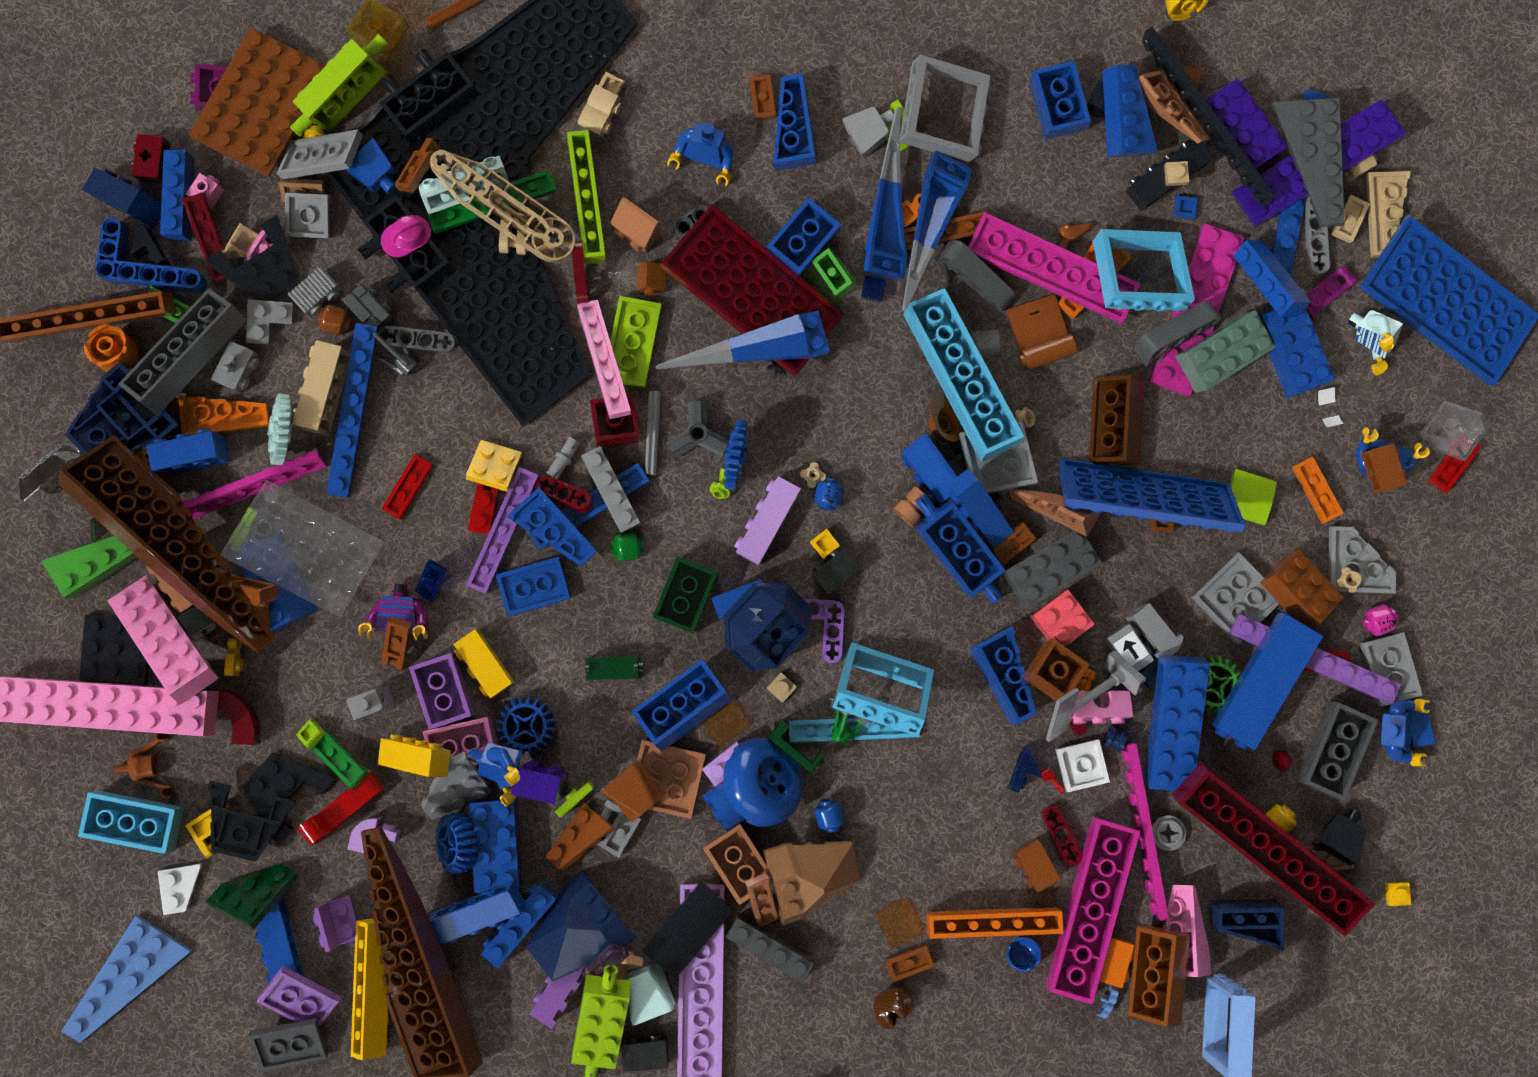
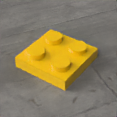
[466,440,522,492]

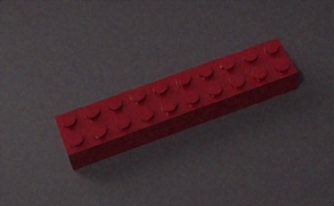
[1172,762,1375,937]

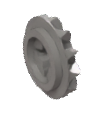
[1152,815,1186,851]

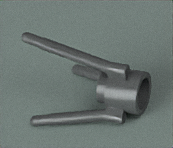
[373,332,418,376]

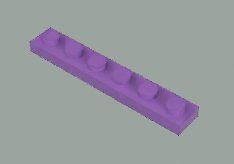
[466,467,540,594]

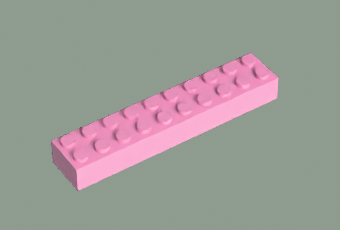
[0,677,219,736]

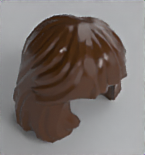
[873,987,913,1029]

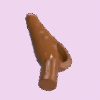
[1058,223,1092,250]

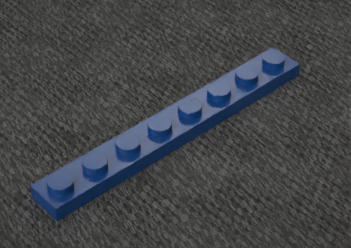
[326,323,379,498]

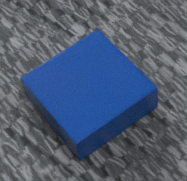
[1173,195,1198,220]

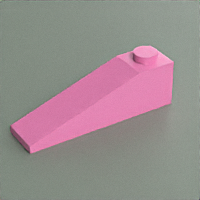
[1163,885,1211,977]

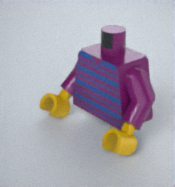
[358,584,428,640]

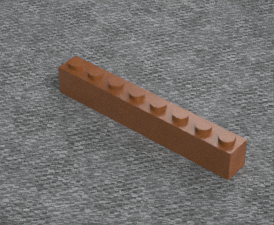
[0,291,176,343]

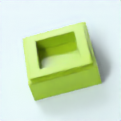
[296,718,326,750]

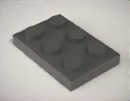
[248,1018,328,1072]

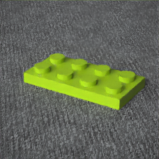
[610,296,662,388]

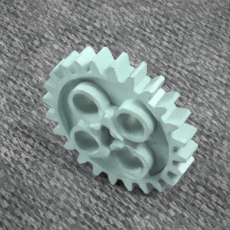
[267,394,293,465]

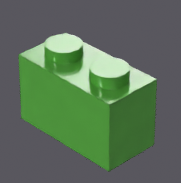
[812,248,859,298]

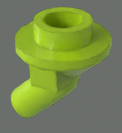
[709,468,731,499]

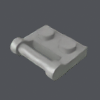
[597,799,642,858]

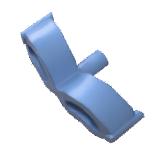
[1096,985,1119,1019]

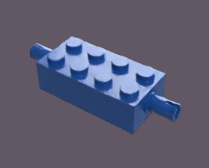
[914,494,1006,604]

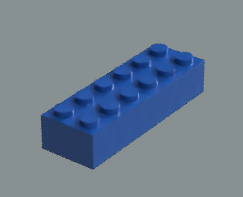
[1144,654,1210,791]

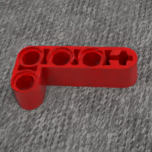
[297,772,385,846]

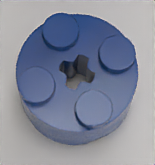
[703,781,745,831]

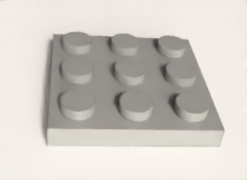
[958,420,1038,494]
[1191,552,1279,644]

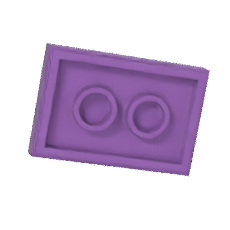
[257,966,341,1027]

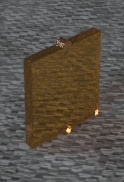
[701,700,750,748]
[875,897,924,948]

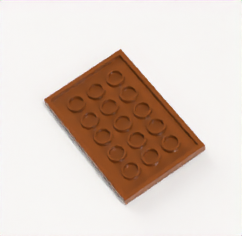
[189,27,326,178]

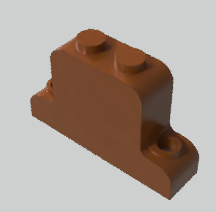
[219,574,278,632]

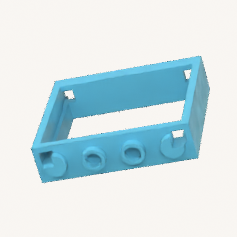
[1093,229,1195,312]
[833,642,934,736]

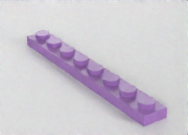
[1229,614,1401,704]

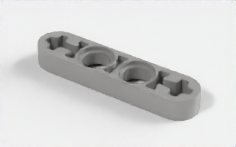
[1304,196,1330,276]

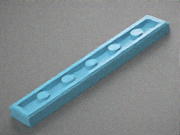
[789,718,920,743]

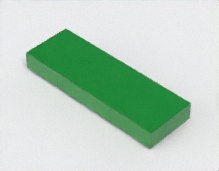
[312,730,368,790]

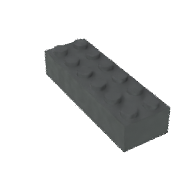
[118,288,247,416]

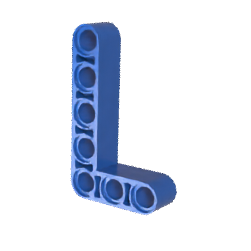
[95,217,207,293]

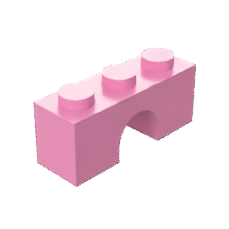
[1070,691,1133,724]

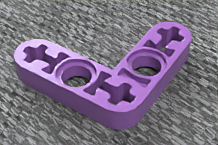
[804,599,844,663]

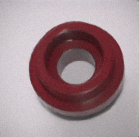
[1272,750,1292,772]

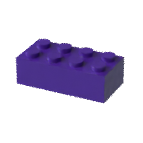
[1206,78,1288,170]

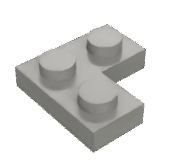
[246,299,293,344]

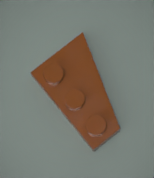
[545,803,616,871]

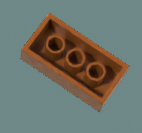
[1128,925,1190,1027]

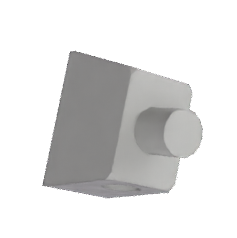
[842,107,894,159]
[346,686,396,721]

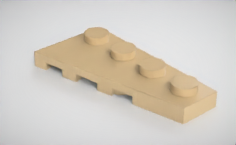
[1366,171,1411,258]

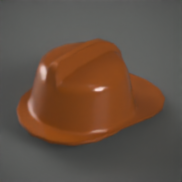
[928,392,963,442]

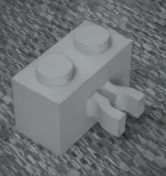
[211,341,259,393]

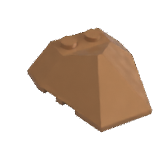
[763,841,860,926]

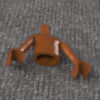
[114,733,175,799]

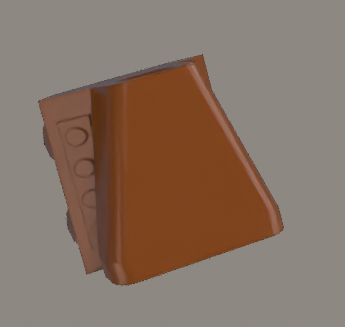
[602,760,666,822]

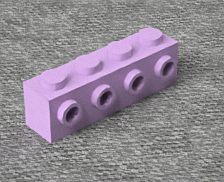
[734,476,801,566]

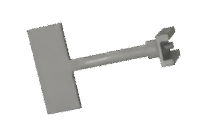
[1046,650,1146,742]

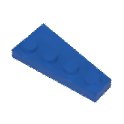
[506,487,597,567]

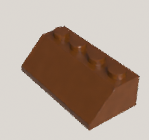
[1089,375,1145,465]

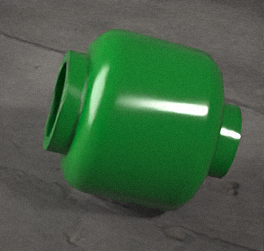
[610,532,644,562]

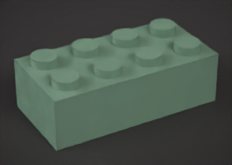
[1175,310,1275,393]

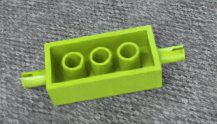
[290,34,388,137]
[571,965,631,1077]

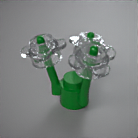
[829,694,876,745]

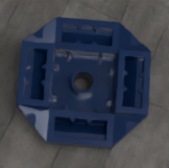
[724,582,814,673]

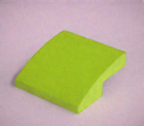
[1230,469,1277,525]

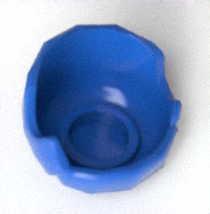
[1006,937,1041,972]

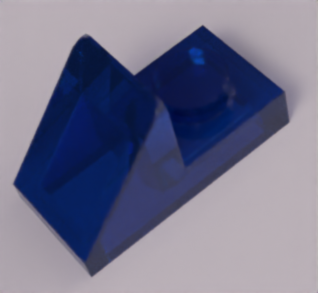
[414,559,452,603]
[1007,748,1042,793]

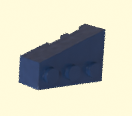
[82,167,162,229]
[1210,899,1285,951]

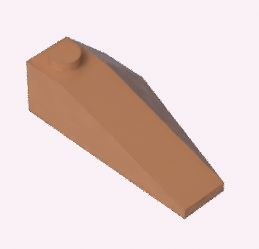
[1139,70,1210,144]
[1009,488,1100,537]

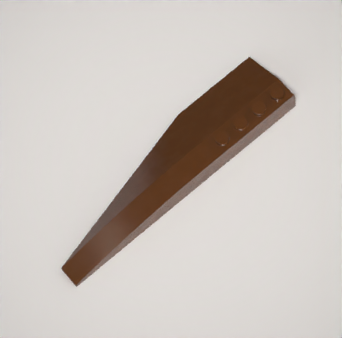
[58,435,275,653]
[361,827,483,1077]

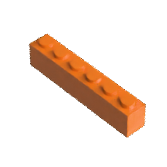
[926,907,1063,939]

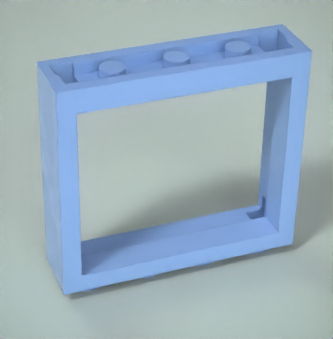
[1202,973,1255,1077]

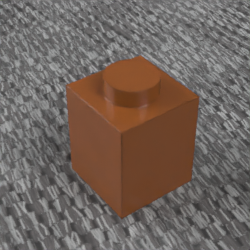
[636,261,666,296]

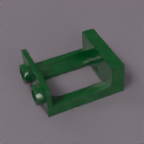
[768,720,824,772]

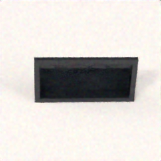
[642,880,734,978]

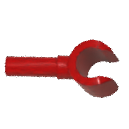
[1039,768,1066,794]

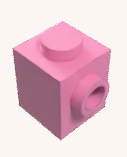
[186,173,224,210]

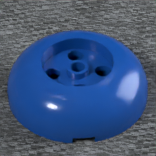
[724,738,803,827]

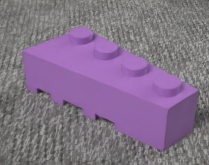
[529,963,592,1029]

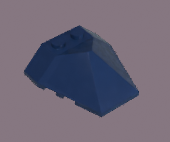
[65,362,179,454]
[526,871,636,981]

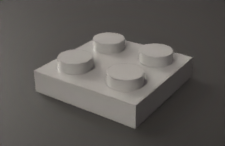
[285,193,331,238]

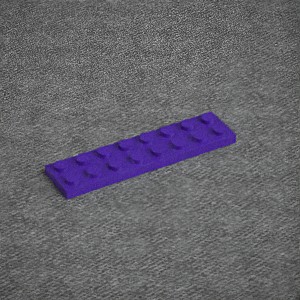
[1232,99,1406,228]

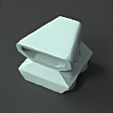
[627,963,675,1025]

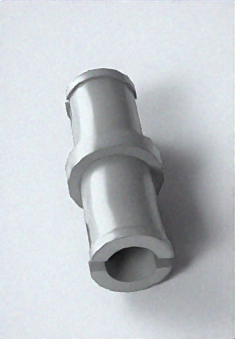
[546,437,581,479]

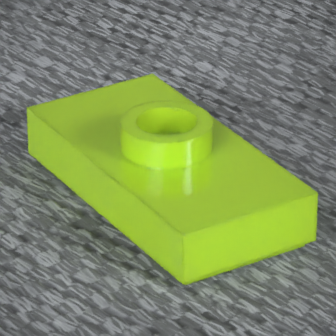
[555,781,595,818]

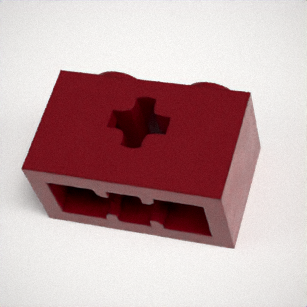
[131,134,170,183]

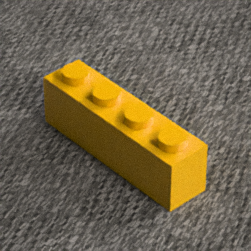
[378,735,451,777]

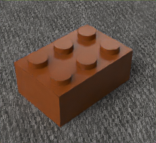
[1260,549,1344,629]

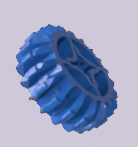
[496,696,556,755]
[435,812,479,874]

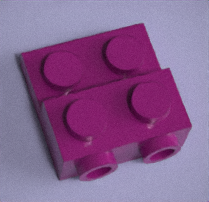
[190,63,227,111]

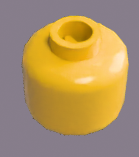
[1266,804,1297,832]

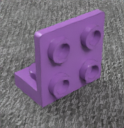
[313,895,358,953]

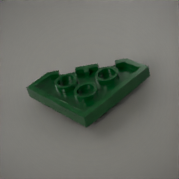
[206,864,299,929]

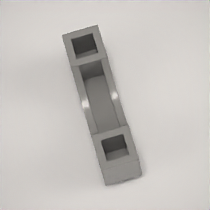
[581,446,642,534]

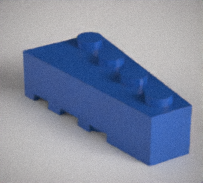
[1102,65,1158,157]
[773,73,817,171]
[969,626,1036,725]

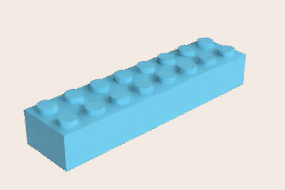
[903,288,1024,462]

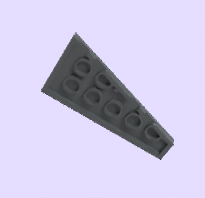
[1271,98,1344,227]

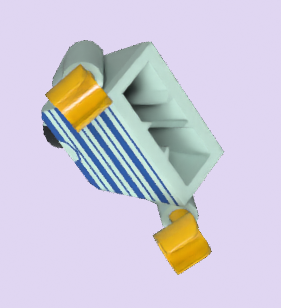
[1348,310,1403,376]

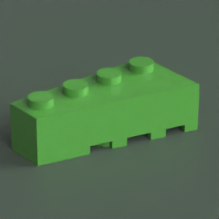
[41,536,138,598]

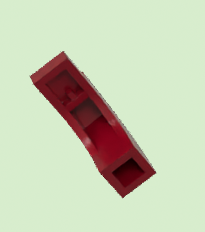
[214,689,260,745]

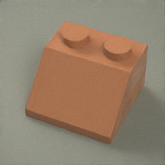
[610,197,661,253]

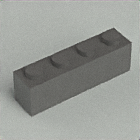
[726,914,814,983]

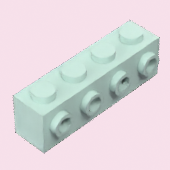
[418,156,509,214]

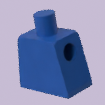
[345,138,397,194]

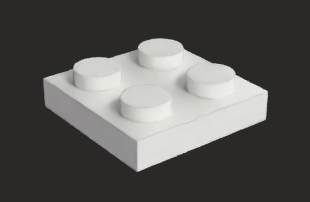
[1055,739,1110,792]

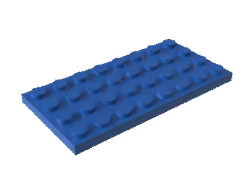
[1359,215,1538,386]
[1058,458,1245,533]

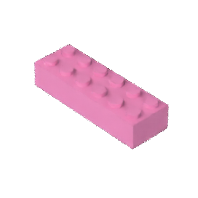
[107,575,219,705]

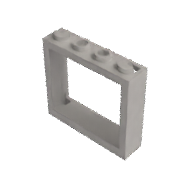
[899,54,991,162]

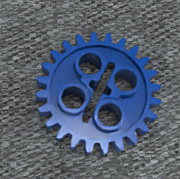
[724,419,748,491]

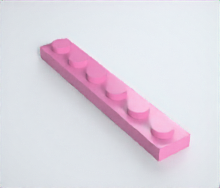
[577,300,631,419]

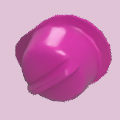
[381,215,431,257]

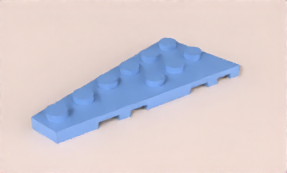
[62,915,193,1043]

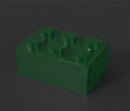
[653,556,718,634]

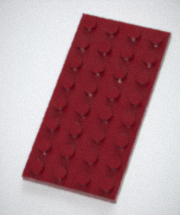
[660,204,844,377]

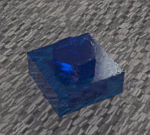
[860,276,886,302]

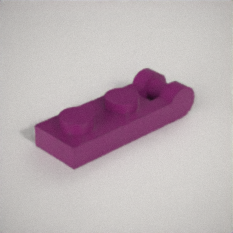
[1306,264,1358,317]

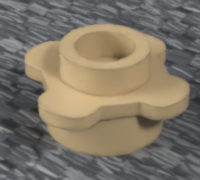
[1015,407,1035,428]
[800,462,826,488]
[1337,567,1362,593]

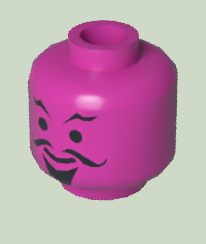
[1362,605,1399,636]

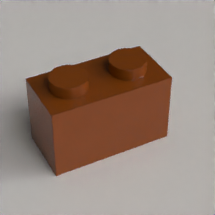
[1360,443,1407,494]
[1013,838,1061,892]

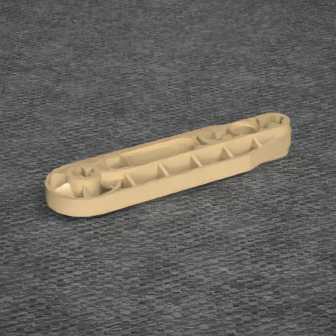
[430,150,575,262]

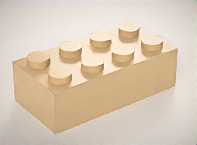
[291,340,350,437]

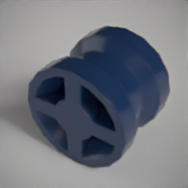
[1102,726,1128,752]

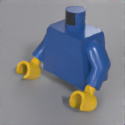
[667,123,734,186]
[1355,428,1430,490]
[1381,698,1430,767]
[467,743,522,806]

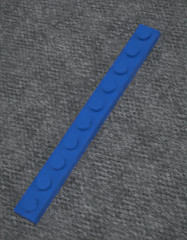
[1272,90,1327,276]

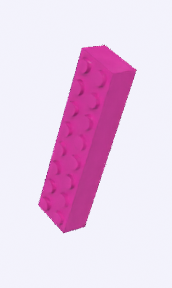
[1045,816,1140,1005]

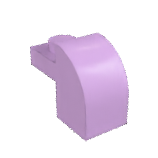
[347,817,401,853]

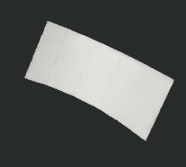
[1318,387,1344,427]

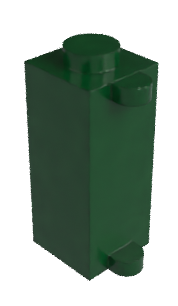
[585,657,644,680]

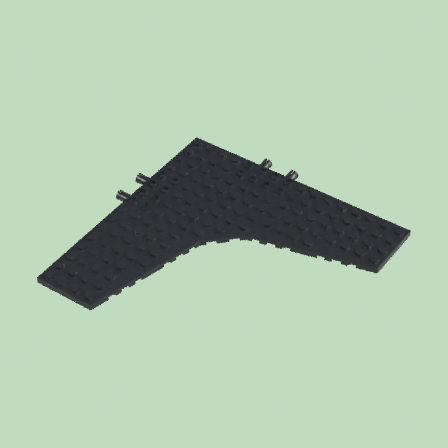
[325,0,638,427]

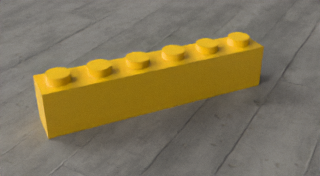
[351,918,389,1061]

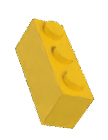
[453,629,515,698]

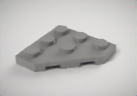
[1328,526,1396,594]
[421,752,492,820]

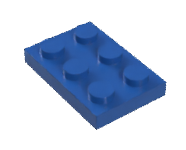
[496,557,571,617]

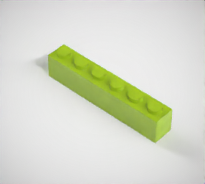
[567,130,605,264]

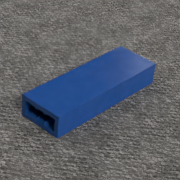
[1211,613,1323,751]

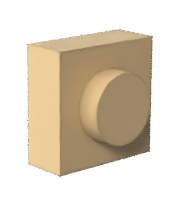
[1164,161,1189,186]
[766,672,797,703]

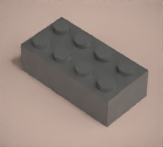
[1002,530,1102,610]
[1295,701,1378,801]

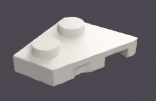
[158,863,203,915]

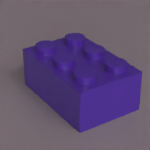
[511,760,569,804]

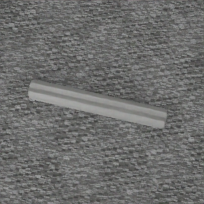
[645,391,661,476]

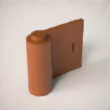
[1006,294,1077,370]

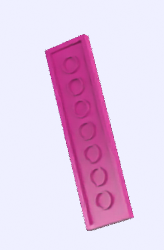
[968,212,1141,324]
[1149,223,1244,397]

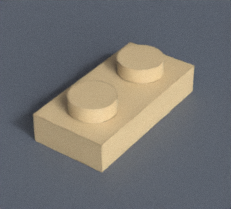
[1331,195,1370,243]

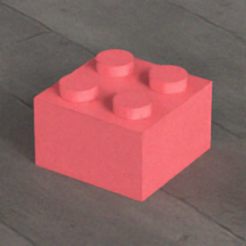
[1030,589,1095,647]

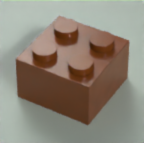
[1022,639,1090,701]

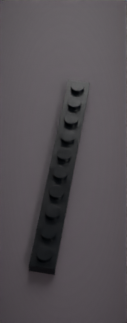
[1142,26,1276,209]

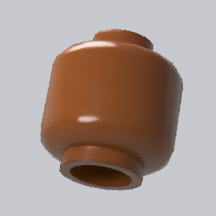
[317,305,351,336]

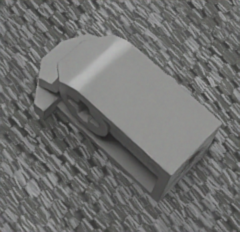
[1125,603,1184,658]

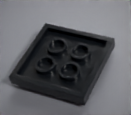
[79,615,149,684]

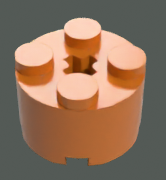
[84,324,140,372]

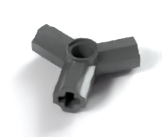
[666,401,729,459]

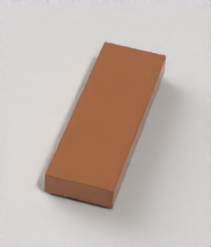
[745,873,779,928]

